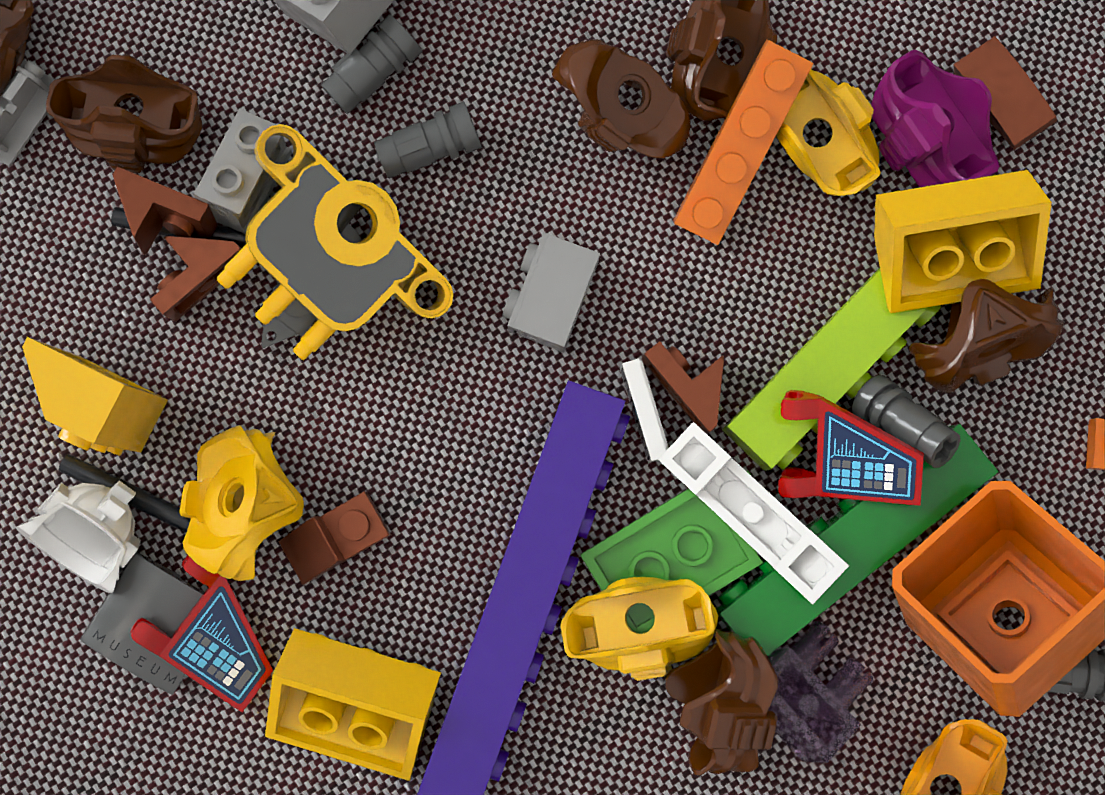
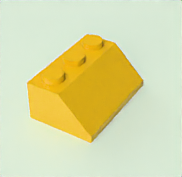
[874,170,1052,313]
[22,337,168,456]
[265,628,441,781]

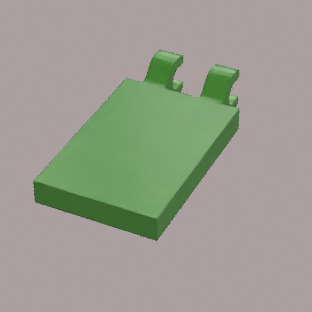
[580,471,763,633]

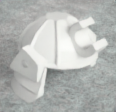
[16,481,140,593]

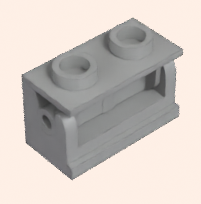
[193,108,292,234]
[502,232,600,353]

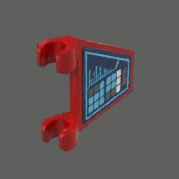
[778,390,924,506]
[130,555,273,712]

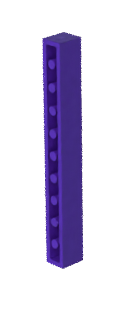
[417,380,630,795]

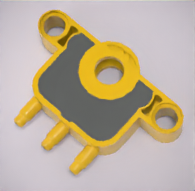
[217,124,453,360]

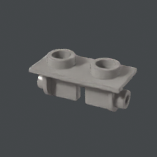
[0,60,55,167]

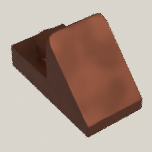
[112,166,218,255]
[150,236,242,322]
[641,341,724,434]
[278,491,391,585]

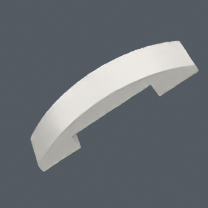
[658,422,849,604]

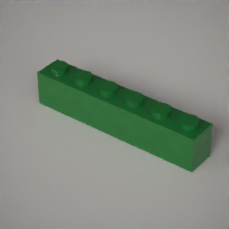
[716,424,999,656]

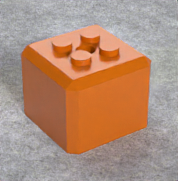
[892,481,1105,717]

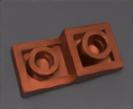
[953,36,1057,150]

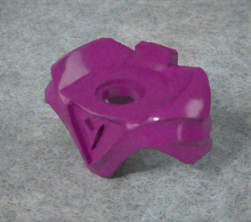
[871,49,999,187]

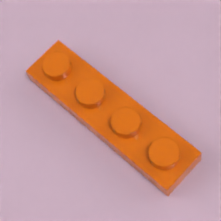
[673,39,814,245]

